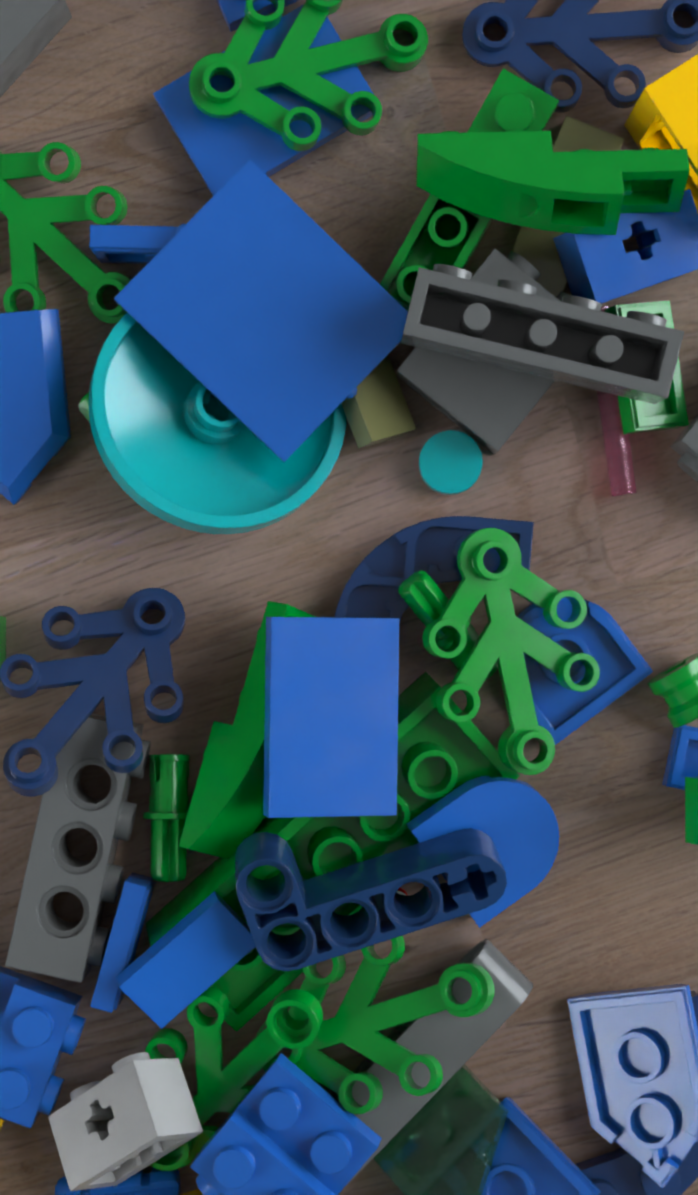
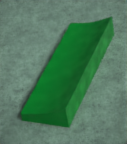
[145,671,520,1032]

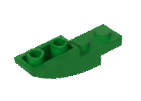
[380,68,559,311]
[416,129,690,235]
[179,601,315,859]

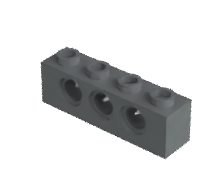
[5,713,151,983]

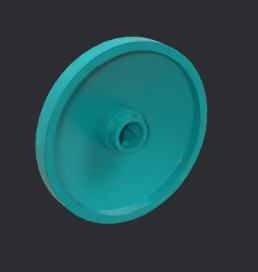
[88,313,347,534]

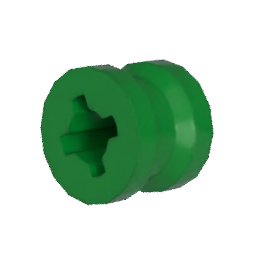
[647,653,698,728]

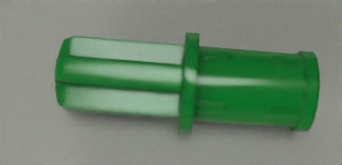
[398,570,498,681]
[143,754,190,882]

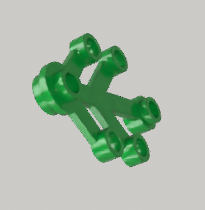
[189,0,428,151]
[0,142,133,324]
[422,528,600,775]
[257,936,495,1114]
[145,987,323,1171]

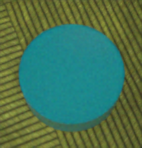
[418,430,483,495]

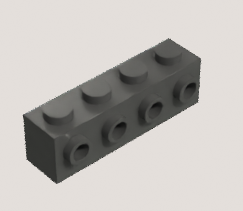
[401,264,684,404]

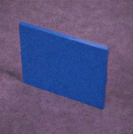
[114,159,408,463]

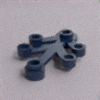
[462,0,698,113]
[0,588,185,797]

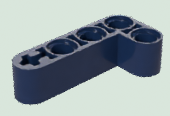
[235,828,507,971]

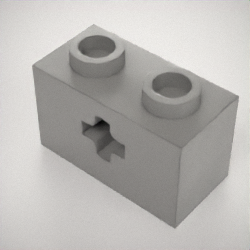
[48,1052,203,1191]

